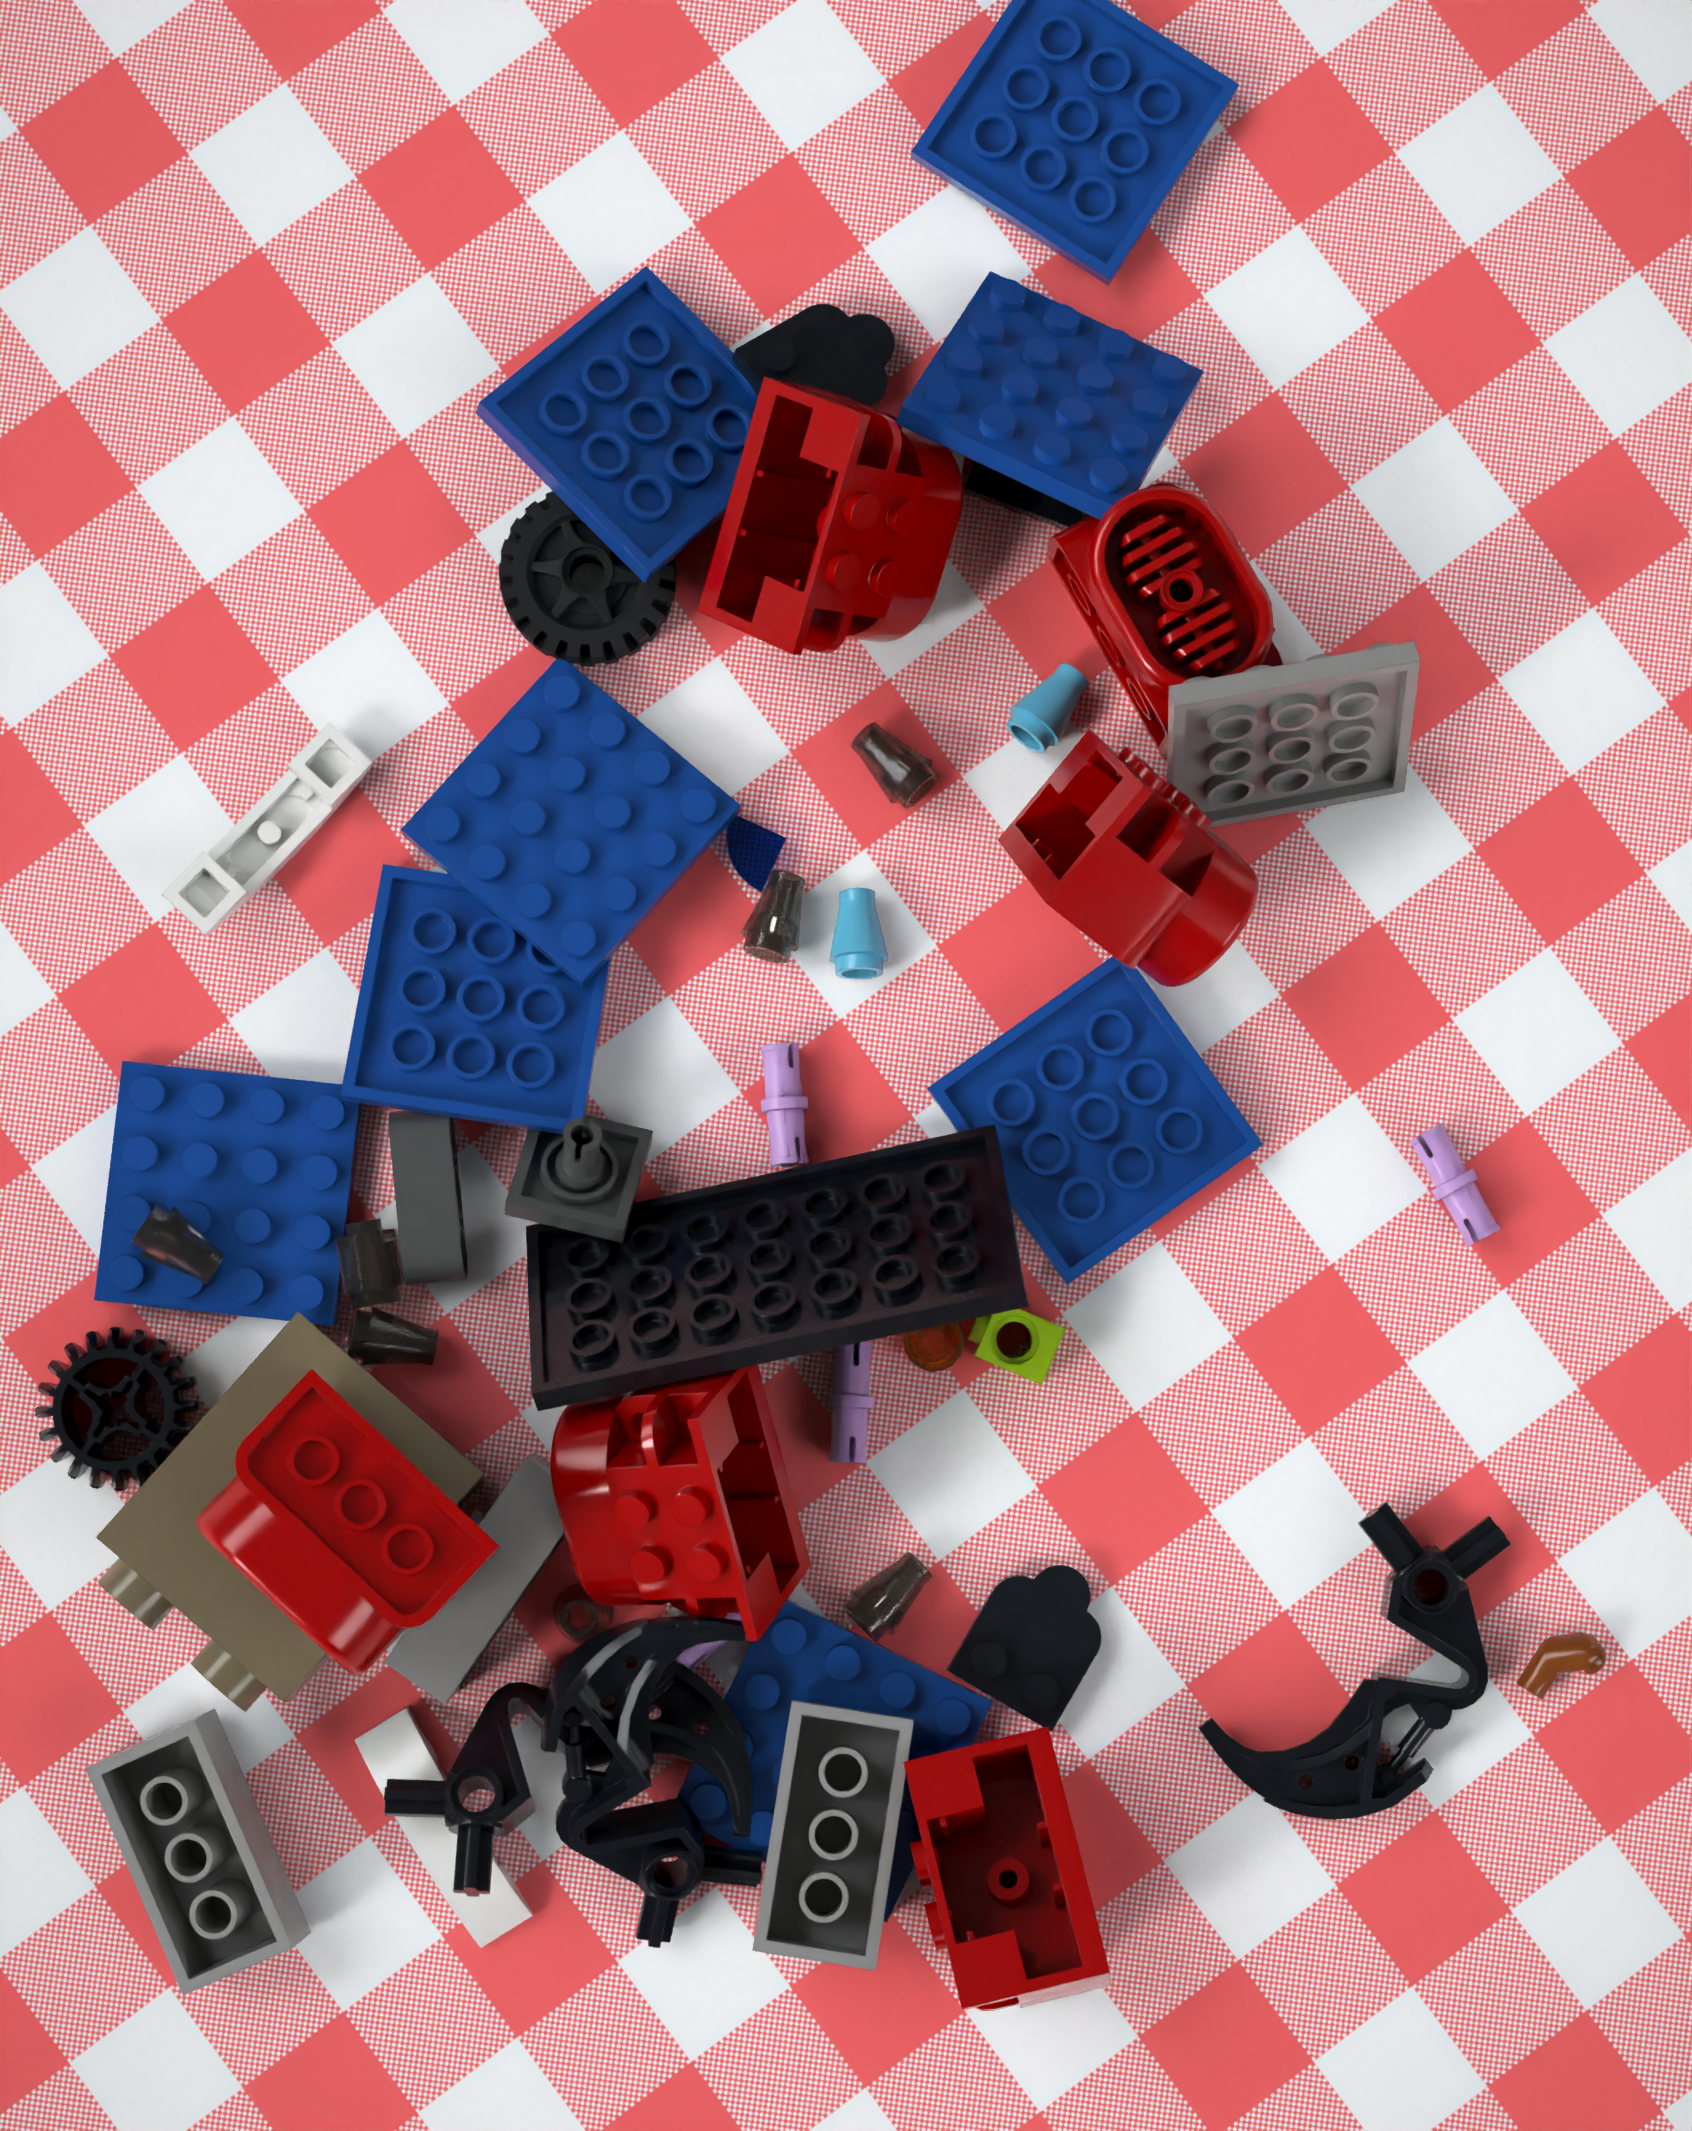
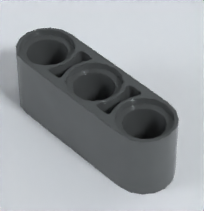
[389,1110,468,1285]

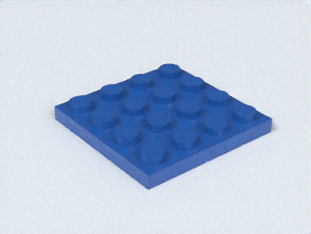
[911,0,1239,286]
[476,266,758,583]
[896,271,1204,528]
[401,659,741,988]
[340,864,612,1134]
[927,956,1263,1285]
[94,1061,362,1326]
[676,1599,992,1922]

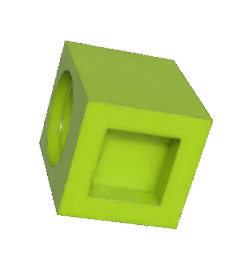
[967,1309,1066,1385]

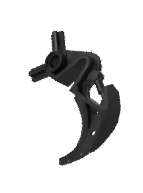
[1198,1502,1511,1820]
[541,1616,763,1948]
[384,1655,753,1897]

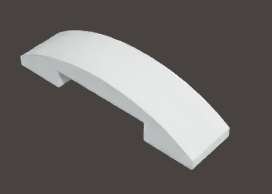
[161,722,373,936]
[355,1707,533,1948]

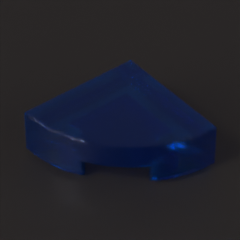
[727,816,786,894]

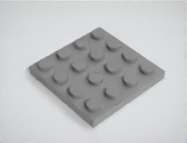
[1167,641,1420,828]

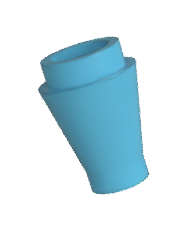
[1006,663,1089,753]
[829,888,889,980]

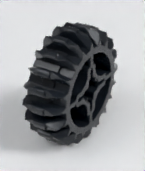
[35,1327,202,1491]

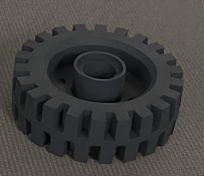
[499,491,677,667]

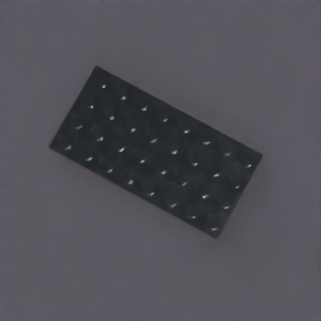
[526,1124,1029,1411]

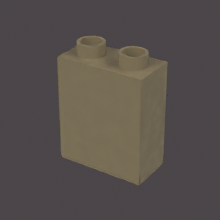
[96,1312,485,1712]

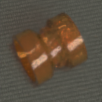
[903,1322,964,1372]

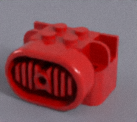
[697,376,963,656]
[1046,483,1283,759]
[998,729,1259,987]
[550,1365,811,1641]
[196,1369,500,1675]
[903,1727,1111,2011]

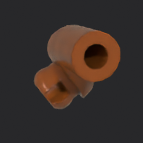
[1516,1632,1606,1700]

